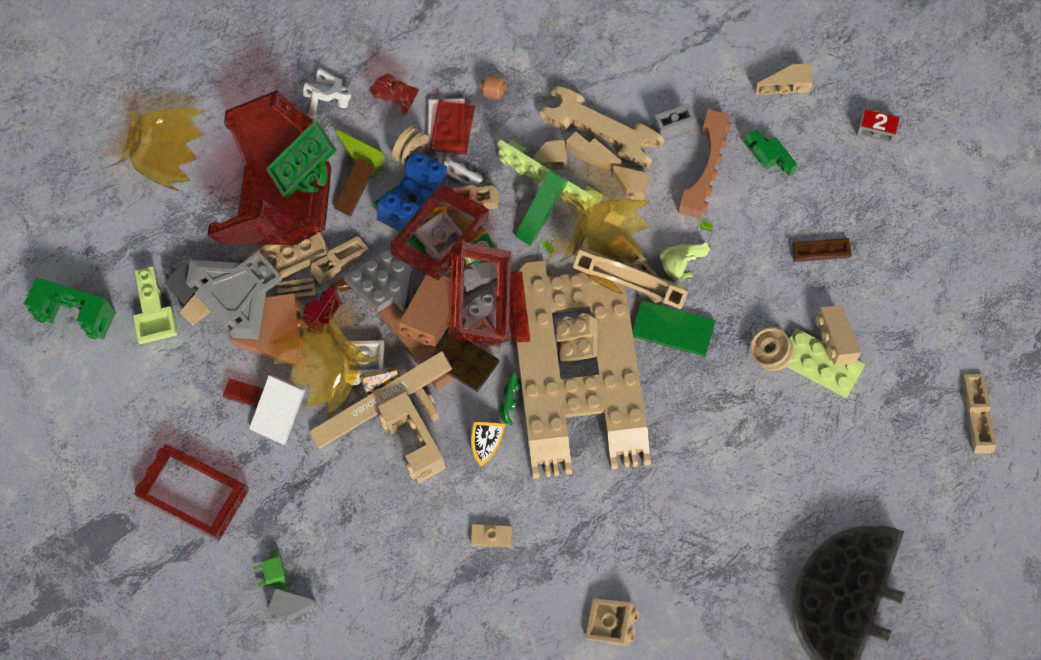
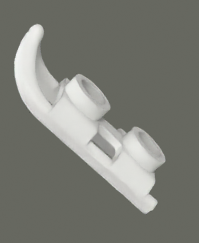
[444,157,483,188]

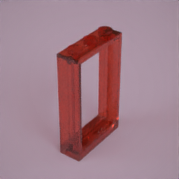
[390,184,489,281]
[449,241,511,346]
[134,444,249,541]

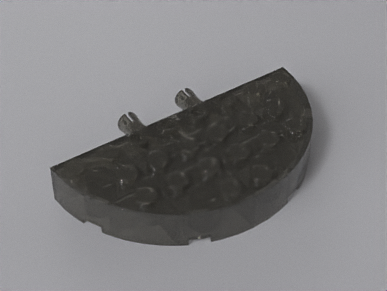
[792,525,905,660]

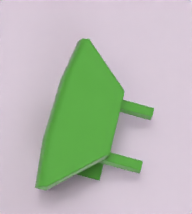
[253,547,288,592]

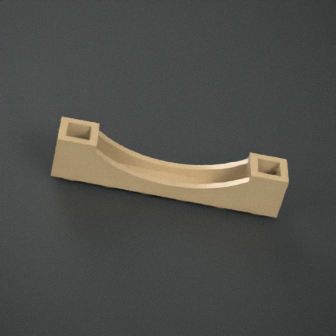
[573,247,688,309]

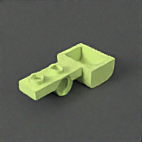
[133,266,178,345]

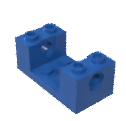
[377,151,448,236]

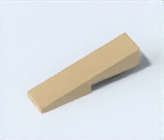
[963,374,996,454]

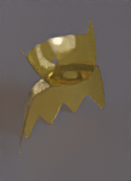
[103,108,204,191]
[548,197,650,294]
[269,298,381,419]

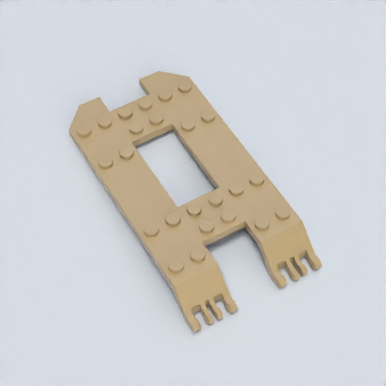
[510,254,651,479]

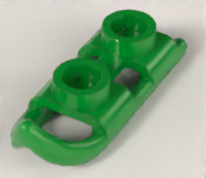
[499,373,521,425]

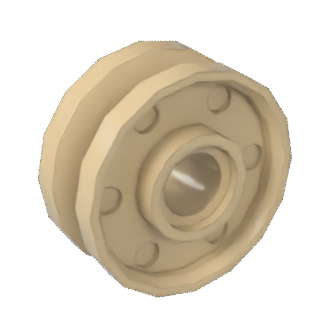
[392,126,429,167]
[750,327,794,371]

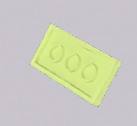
[786,328,865,398]

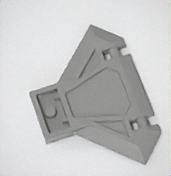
[186,251,282,339]

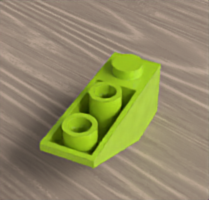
[335,130,385,178]

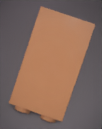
[399,270,464,347]

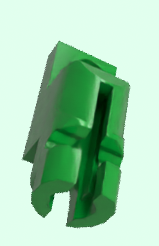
[743,129,798,176]

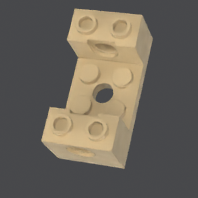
[377,392,446,484]

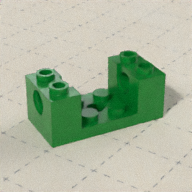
[24,277,116,340]

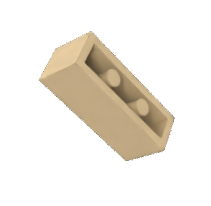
[815,305,861,366]

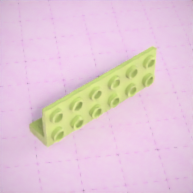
[498,139,603,214]

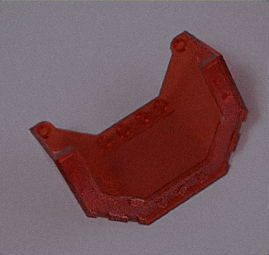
[207,90,332,245]

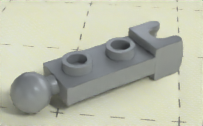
[450,285,507,336]

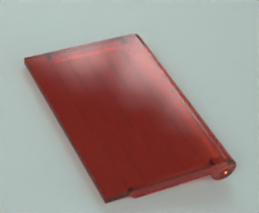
[429,99,475,155]

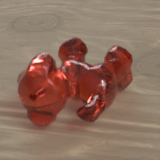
[369,73,419,115]

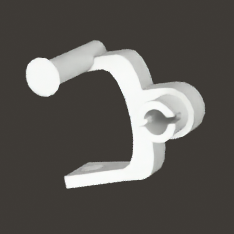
[303,68,352,119]

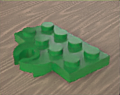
[266,121,337,198]

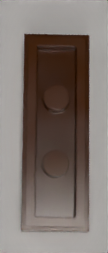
[334,158,375,217]
[792,238,852,262]

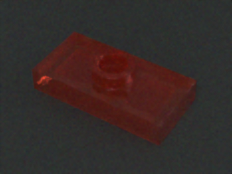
[223,378,264,408]

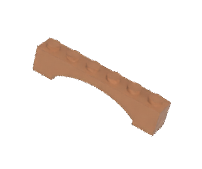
[679,109,732,219]

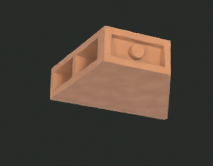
[228,293,307,371]

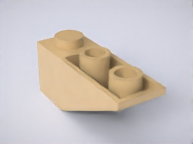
[756,63,813,95]

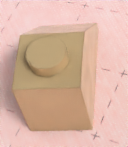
[532,139,567,170]
[613,165,650,201]

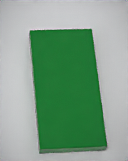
[632,300,716,357]

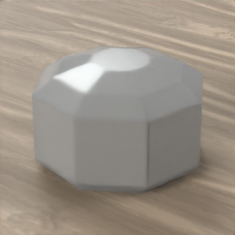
[516,183,534,202]

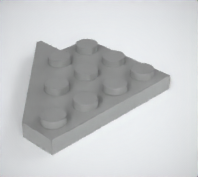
[344,239,416,312]

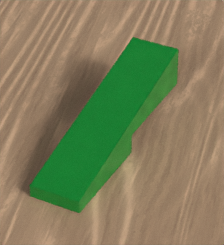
[515,170,568,246]

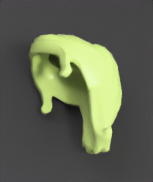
[659,242,710,282]

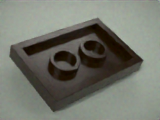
[432,330,500,393]

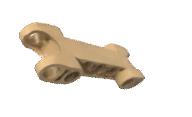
[539,86,665,168]

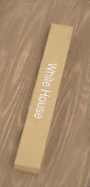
[309,351,453,449]

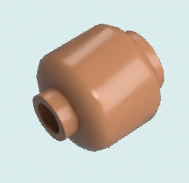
[479,74,507,100]

